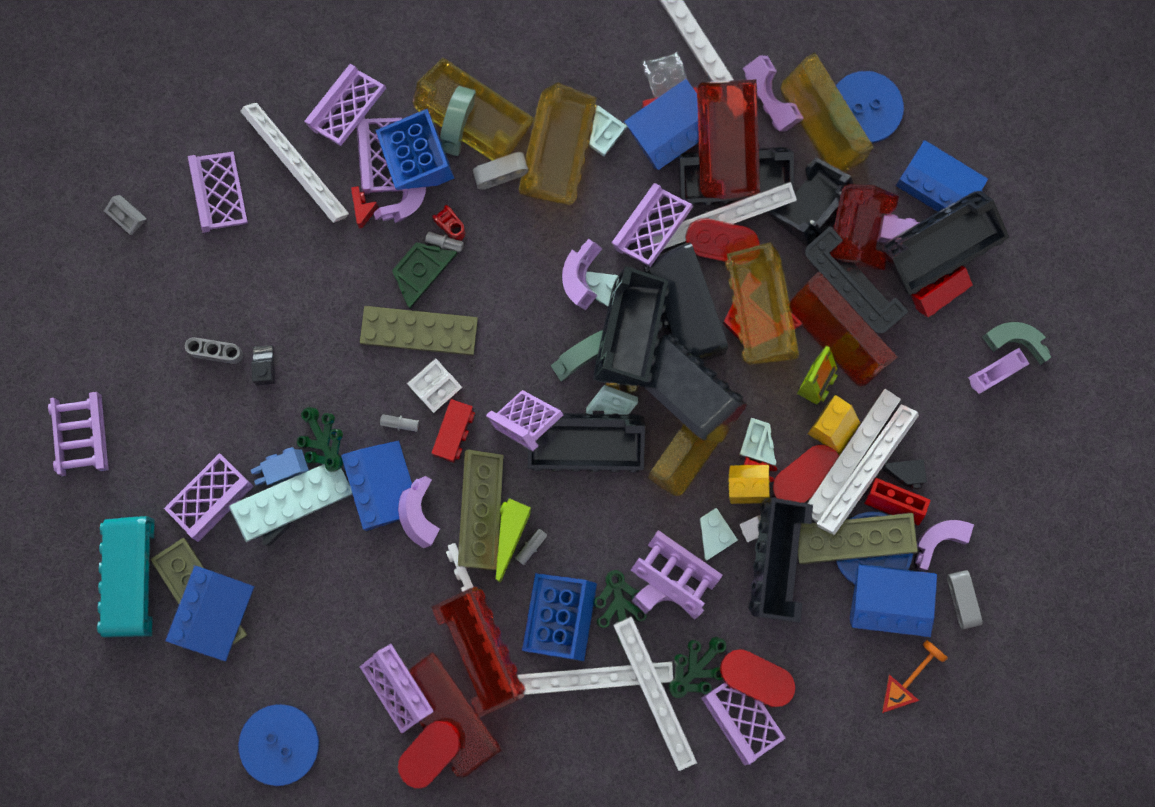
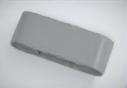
[473,152,528,190]
[185,337,243,364]
[947,570,982,630]

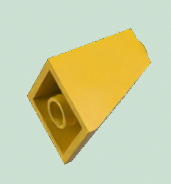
[808,395,860,455]
[729,465,770,504]

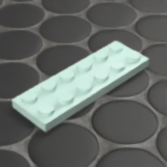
[229,464,352,542]

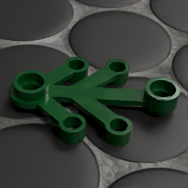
[297,407,343,472]
[593,570,647,645]
[669,637,726,698]

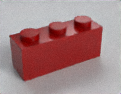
[911,266,973,317]
[431,399,475,463]
[864,478,930,526]

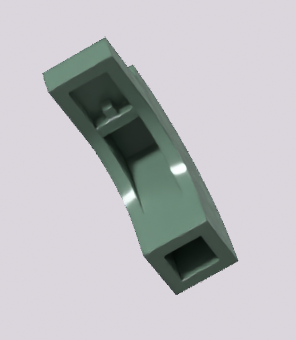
[440,86,476,156]
[982,322,1051,365]
[550,330,603,381]

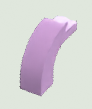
[374,187,426,223]
[562,239,602,310]
[968,348,1029,394]
[399,476,440,548]
[915,520,974,571]
[632,580,704,620]

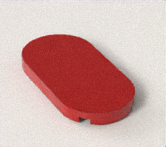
[685,218,760,265]
[773,445,839,503]
[720,650,795,707]
[398,721,461,788]

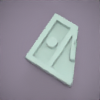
[589,106,627,156]
[586,272,618,306]
[586,385,638,414]
[739,418,776,466]
[700,508,738,561]

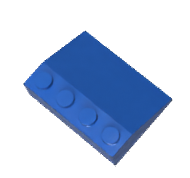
[624,79,720,170]
[376,109,454,190]
[896,140,988,212]
[341,441,412,531]
[849,564,937,637]
[165,565,255,661]
[522,573,597,661]

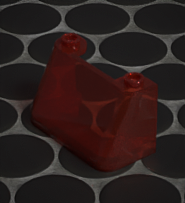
[830,184,899,270]

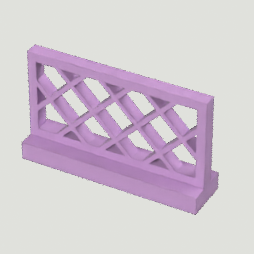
[305,64,386,146]
[356,117,403,194]
[188,152,247,233]
[612,183,693,267]
[486,390,563,451]
[164,453,254,542]
[360,644,434,734]
[701,682,785,765]

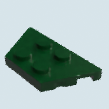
[392,242,457,309]

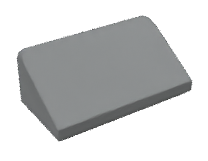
[104,195,146,235]

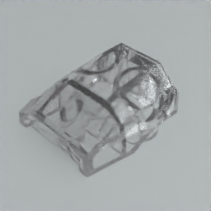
[642,52,687,98]

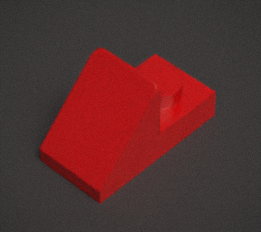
[351,186,378,228]

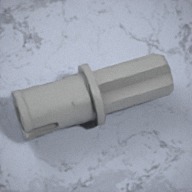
[425,231,464,252]
[380,414,419,432]
[515,529,547,565]

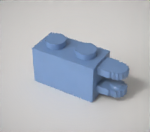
[251,447,309,486]

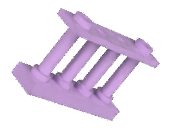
[48,392,109,477]
[631,530,722,616]

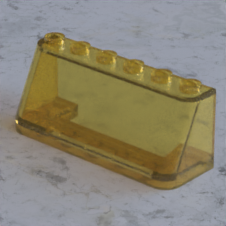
[780,53,873,172]
[412,57,534,161]
[519,82,597,205]
[725,242,799,365]
[648,424,719,496]

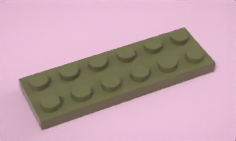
[360,306,478,356]
[458,450,503,571]
[798,513,918,564]
[150,537,248,658]

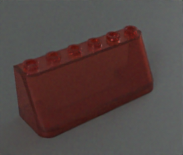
[697,79,760,199]
[788,271,897,386]
[431,587,526,718]
[408,652,503,779]

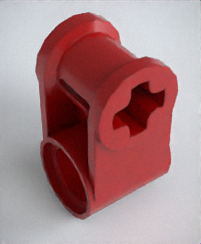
[432,205,466,241]

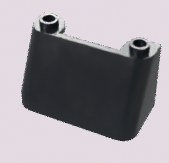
[769,157,856,246]

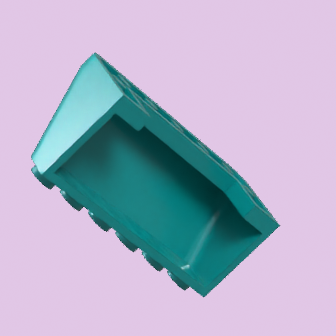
[97,516,155,637]

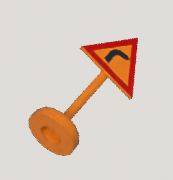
[882,640,948,713]

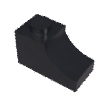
[251,345,275,385]

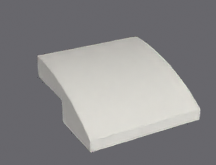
[407,358,462,413]

